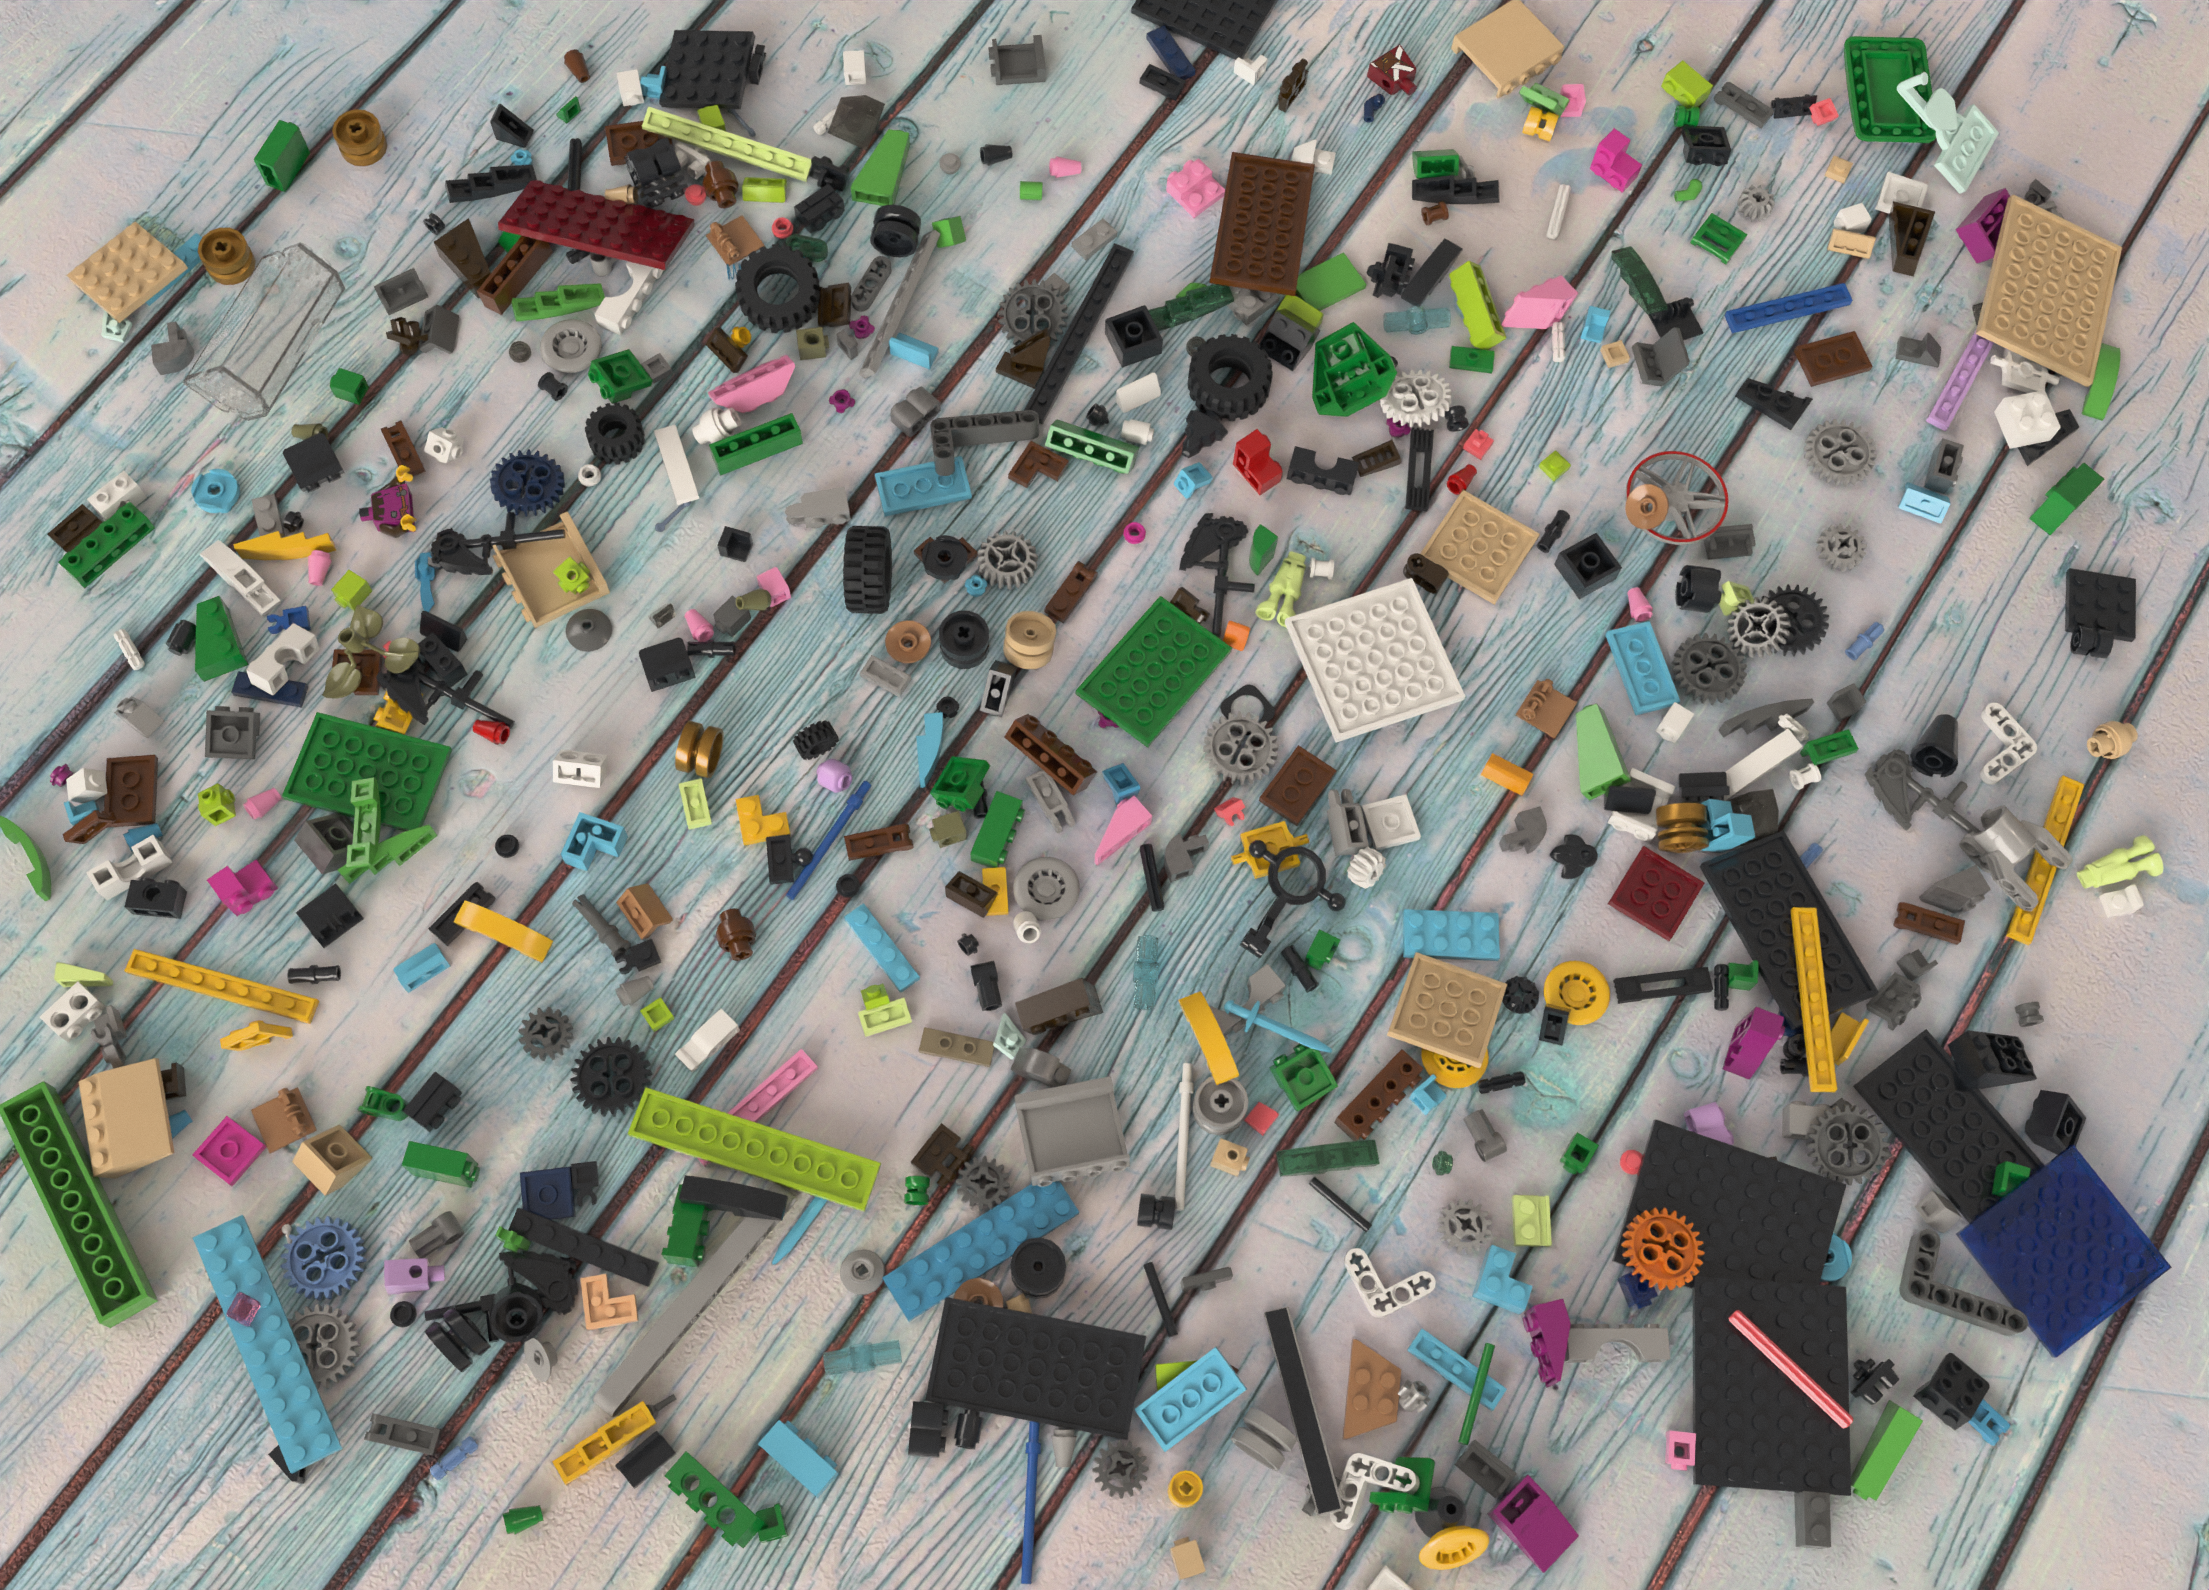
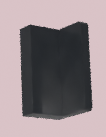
[615,1431,676,1489]

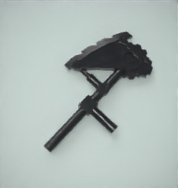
[428,512,566,575]
[1179,513,1255,637]
[376,656,515,729]
[424,1251,579,1343]

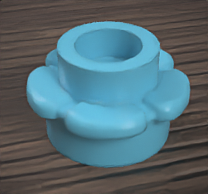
[511,149,532,166]
[965,575,987,597]

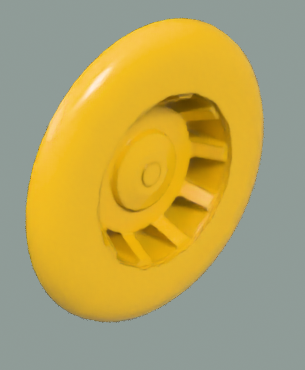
[1544,960,1610,1025]
[1421,1048,1489,1088]
[1419,1525,1489,1570]

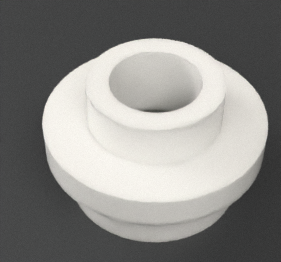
[578,464,601,487]

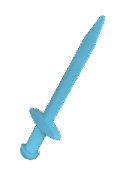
[1224,1000,1332,1053]
[772,1196,828,1265]

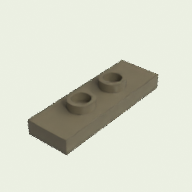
[919,1027,995,1067]

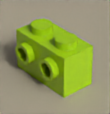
[1661,60,1713,108]

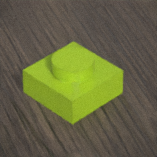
[1539,450,1571,481]
[860,984,890,1010]
[640,997,675,1032]

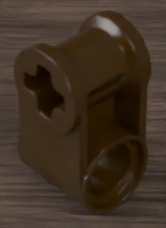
[1403,553,1449,594]

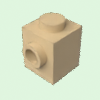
[1210,1138,1250,1177]
[1169,1537,1206,1581]

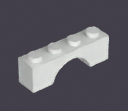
[595,261,663,335]

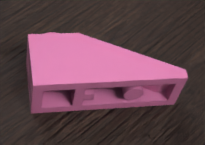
[1094,796,1152,866]

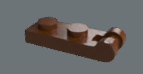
[381,420,426,477]
[1044,561,1098,623]
[844,824,914,861]
[1893,902,1965,945]

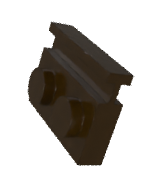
[818,282,852,328]
[47,504,102,552]

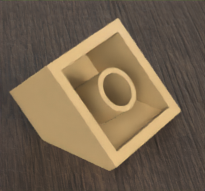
[292,1124,372,1196]

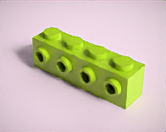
[1449,261,1507,350]

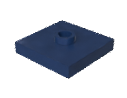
[520,1166,576,1220]

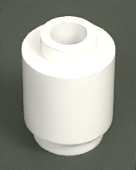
[1121,419,1154,445]
[1013,911,1041,943]

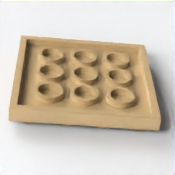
[67,222,188,323]
[1419,490,1540,605]
[1387,952,1507,1068]

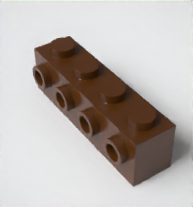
[477,236,553,315]
[1004,714,1098,796]
[1334,1049,1424,1143]

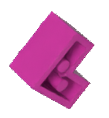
[1590,128,1642,193]
[207,860,278,916]

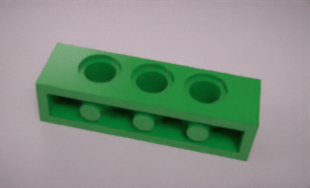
[664,1451,765,1549]

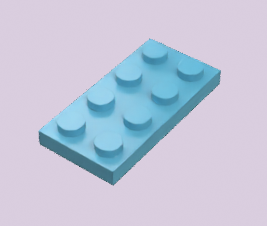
[875,456,972,517]
[1605,621,1681,716]
[1403,909,1500,961]
[1134,1346,1247,1452]

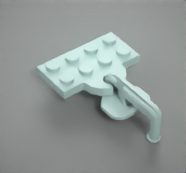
[1897,72,1999,194]

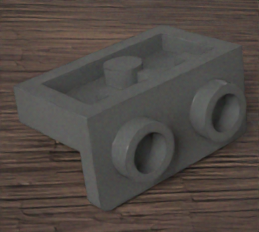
[1866,972,1922,1031]

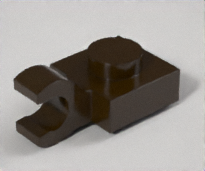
[1170,587,1210,624]

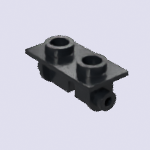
[1771,94,1817,119]

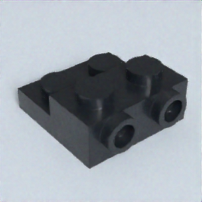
[1681,125,1731,166]

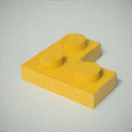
[735,795,791,846]

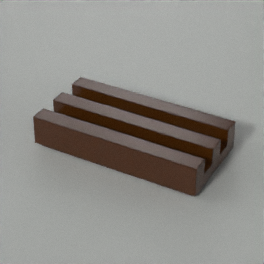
[62,810,117,844]

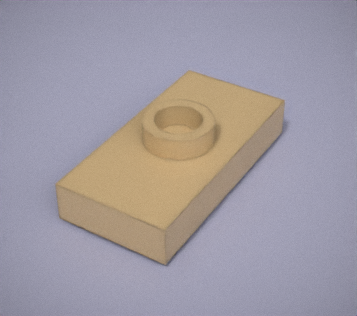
[1827,228,1876,259]

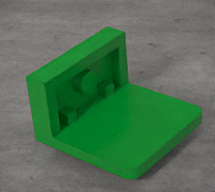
[1369,1457,1435,1514]

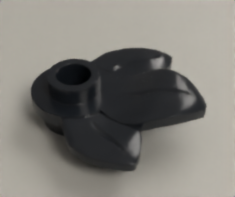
[1550,834,1598,879]

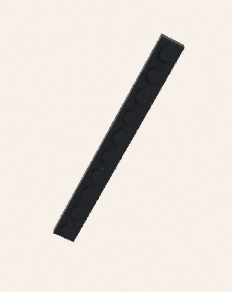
[1024,243,1134,425]

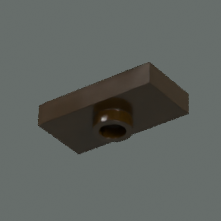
[705,327,748,373]
[996,352,1044,389]

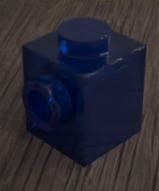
[1617,1272,1658,1309]

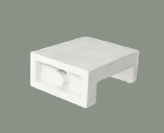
[1607,768,1676,842]

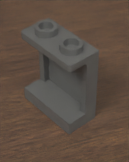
[988,35,1046,85]

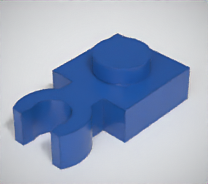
[267,606,311,634]

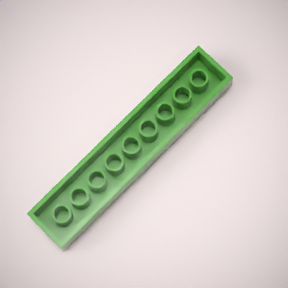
[0,1081,158,1328]

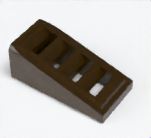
[1352,439,1402,477]

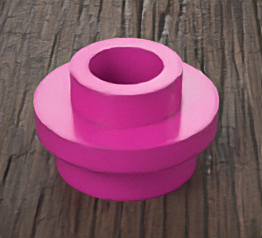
[1123,522,1146,544]

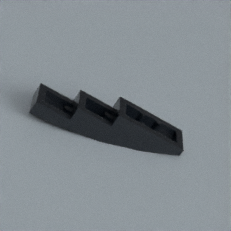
[445,165,537,203]
[1412,175,1500,204]
[1401,238,1463,308]
[679,1175,788,1221]

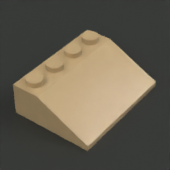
[79,1058,175,1179]

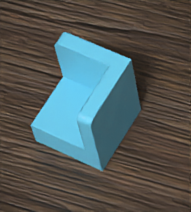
[640,66,667,99]
[1580,306,1610,343]
[64,800,100,826]
[1409,1074,1446,1115]

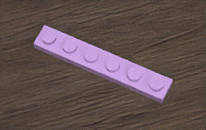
[1926,328,1994,431]

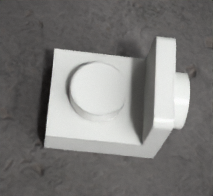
[2099,884,2143,918]

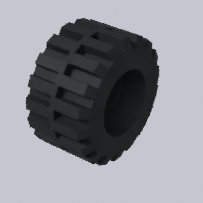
[585,403,645,465]

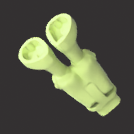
[1255,551,1306,628]
[2077,835,2163,889]

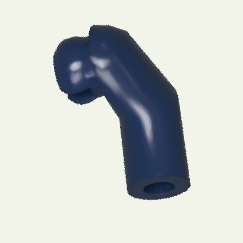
[1364,94,1385,123]

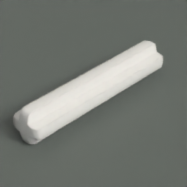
[1546,184,1571,240]

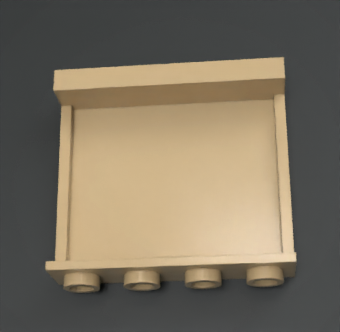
[1451,0,1565,98]
[492,511,610,628]

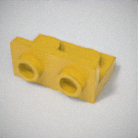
[373,690,423,735]

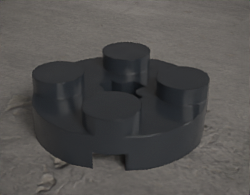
[922,535,968,580]

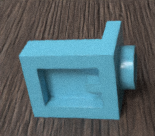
[1174,462,1213,499]

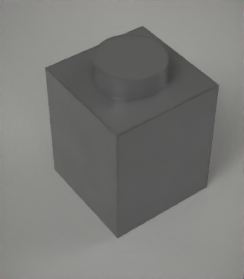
[713,595,751,637]

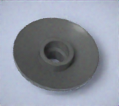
[566,609,612,652]

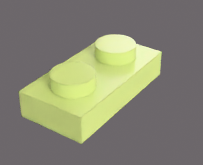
[679,778,712,830]
[858,998,912,1037]

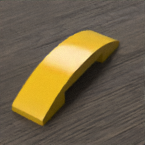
[454,901,553,963]
[1178,991,1239,1085]

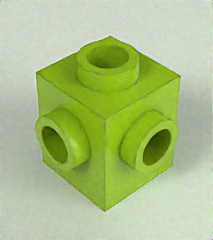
[553,557,592,594]
[198,783,236,826]

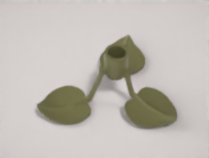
[322,605,420,699]

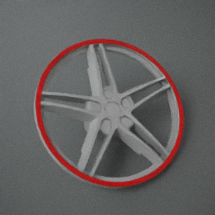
[1625,451,1729,545]

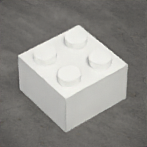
[1994,390,2061,449]

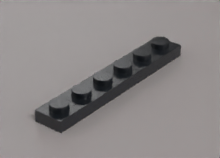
[508,1207,659,1287]

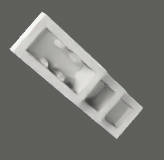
[654,425,699,505]
[1723,729,1803,801]

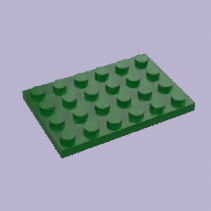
[1075,596,1232,748]
[282,712,452,831]

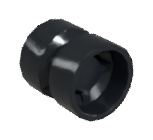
[2070,625,2114,659]
[1137,1193,1176,1230]

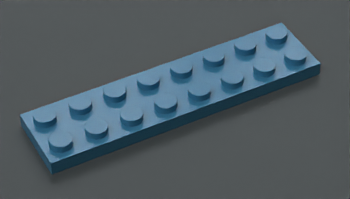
[882,1181,1079,1322]

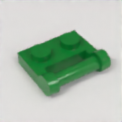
[1690,213,1748,265]

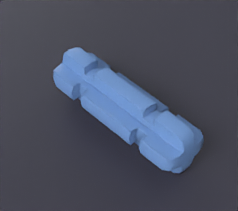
[1800,843,1823,869]
[430,1436,478,1480]

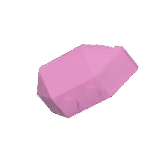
[708,355,795,413]

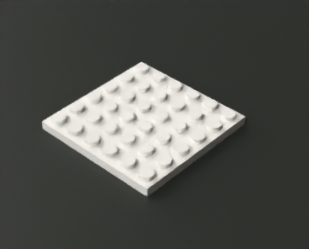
[1285,578,1465,742]

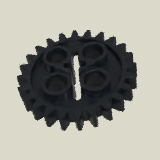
[1753,584,1829,657]
[570,1037,652,1117]

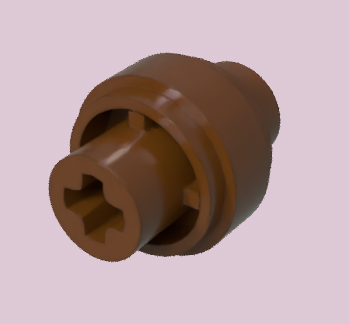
[703,161,739,208]
[716,908,756,961]

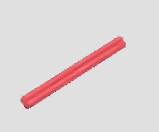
[1729,1310,1854,1428]

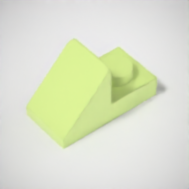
[1719,581,1754,616]

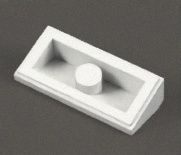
[1116,372,1161,413]

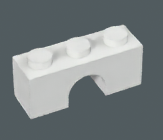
[246,623,320,695]
[86,835,173,901]

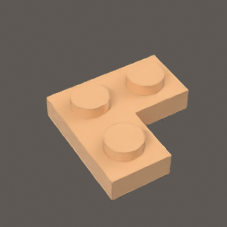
[580,1274,639,1330]

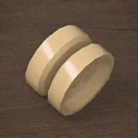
[1003,611,1056,669]

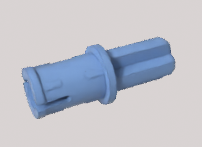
[1845,622,1884,661]

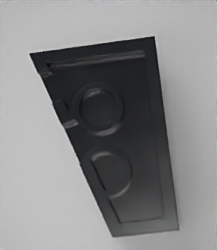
[1735,378,1813,430]
[2017,409,2079,467]

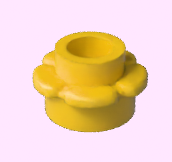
[731,326,751,348]

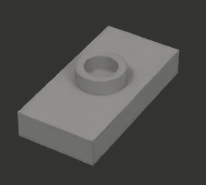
[860,655,911,697]

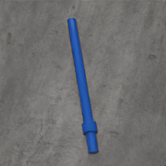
[786,781,872,900]
[1021,1421,1041,1584]

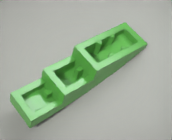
[511,283,605,321]
[338,825,437,884]

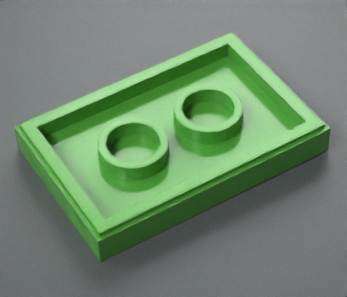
[1296,252,1366,311]

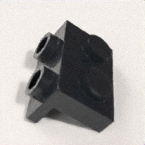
[1679,772,1730,801]

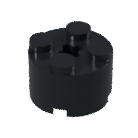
[1675,565,1722,613]
[490,1283,543,1343]

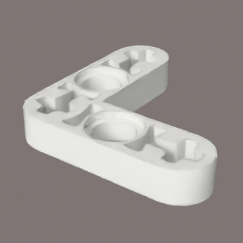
[1979,703,2037,785]
[1344,1248,1436,1318]
[1330,1453,1420,1530]

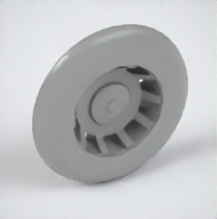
[540,319,602,373]
[1013,857,1080,920]

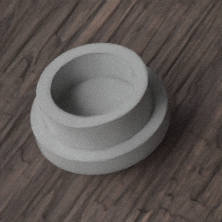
[940,153,961,174]

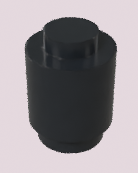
[166,620,196,656]
[954,1409,984,1450]

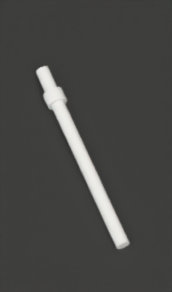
[1175,1063,1194,1211]

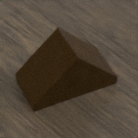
[1010,328,1051,368]

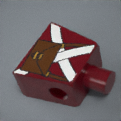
[1367,44,1417,96]

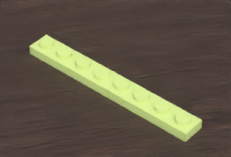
[642,106,812,182]

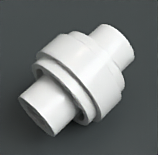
[692,408,741,445]

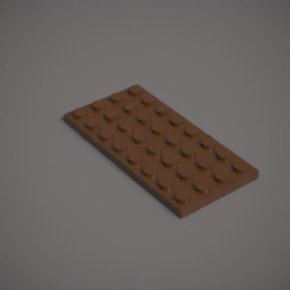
[1209,152,1315,296]

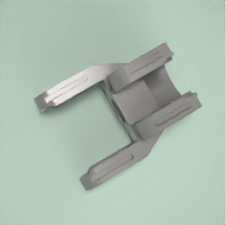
[1959,805,2073,911]

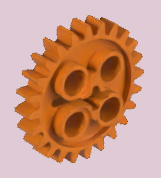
[1621,1208,1705,1290]

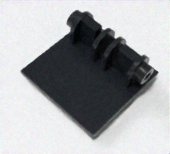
[1646,297,1704,341]
[296,884,364,948]

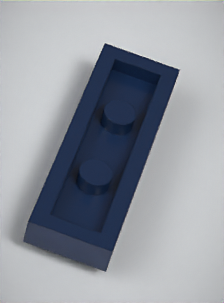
[1146,26,1196,80]
[231,671,308,708]

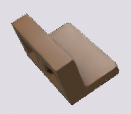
[616,884,673,940]

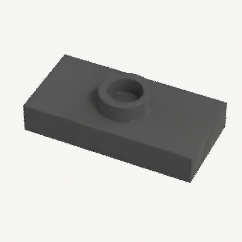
[1180,1267,1233,1292]

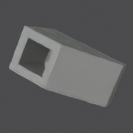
[114,696,164,738]
[1782,1101,1833,1140]

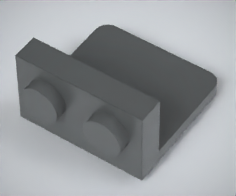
[1632,327,1690,386]

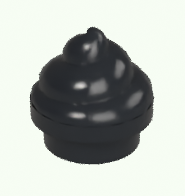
[1086,403,1109,426]

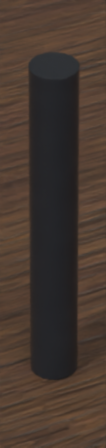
[1309,1177,1372,1232]
[1143,1262,1178,1338]

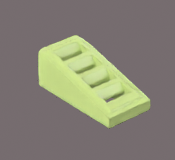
[54,962,113,987]

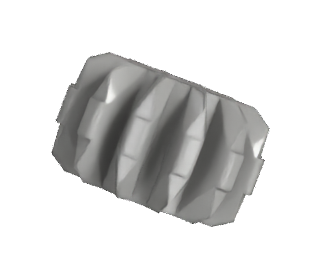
[1737,185,1775,222]

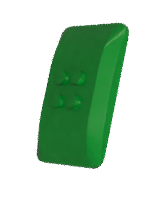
[1844,36,1936,143]

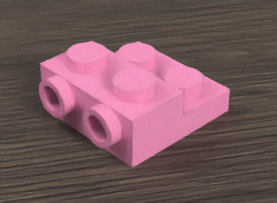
[1166,158,1225,218]

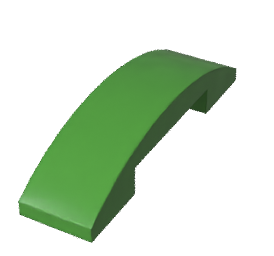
[2081,343,2121,421]
[346,777,381,869]
[0,815,51,901]

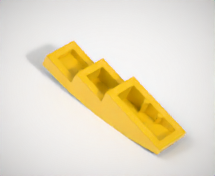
[233,531,336,560]
[552,1401,657,1485]

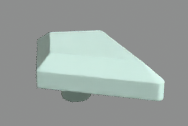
[101,310,133,343]
[993,1013,1026,1060]

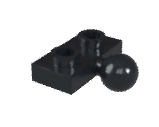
[766,834,813,885]

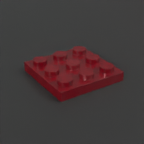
[1608,846,1705,941]

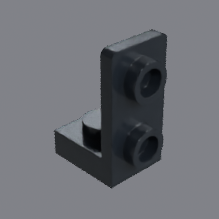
[1384,243,1415,295]

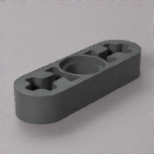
[851,256,891,312]

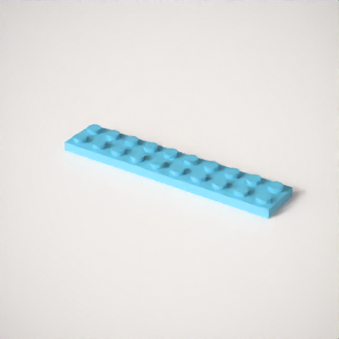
[193,1215,343,1474]

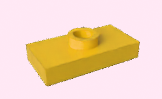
[982,867,1009,916]

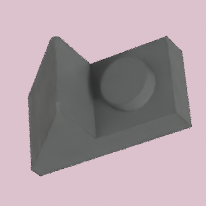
[1895,332,1941,368]

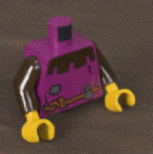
[359,465,417,538]

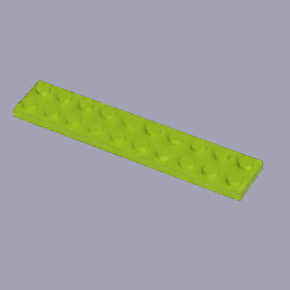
[628,1087,881,1212]

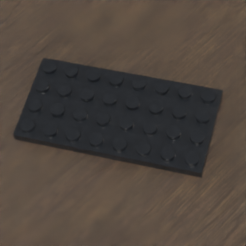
[1700,830,1879,1030]
[1853,1029,2054,1242]
[925,1297,1146,1440]

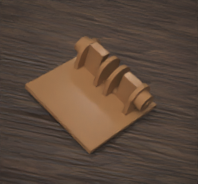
[706,215,765,266]
[1515,679,1577,739]
[251,1087,317,1154]

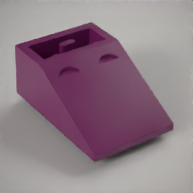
[1523,1299,1571,1388]
[1487,1475,1579,1573]

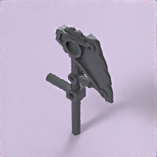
[1865,749,1981,833]

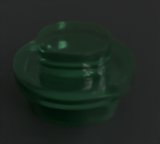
[1432,1151,1453,1176]

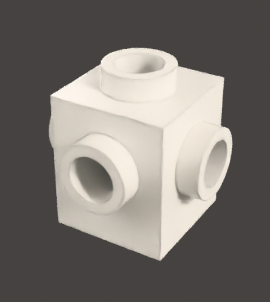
[424,427,464,463]

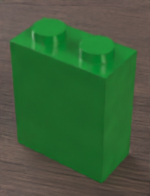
[254,120,310,192]
[402,1141,480,1188]

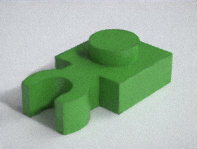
[495,1226,531,1253]

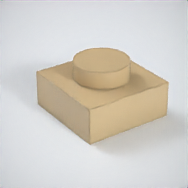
[1824,156,1853,184]
[1600,340,1630,368]

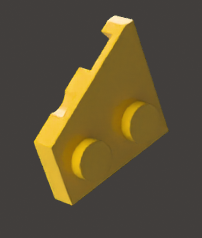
[220,1020,293,1051]

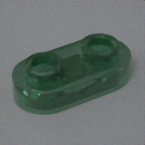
[785,234,828,262]

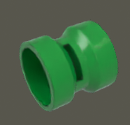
[1674,105,1700,127]
[904,1176,930,1206]

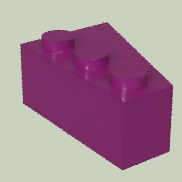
[1955,188,2010,264]
[1722,1007,1785,1080]

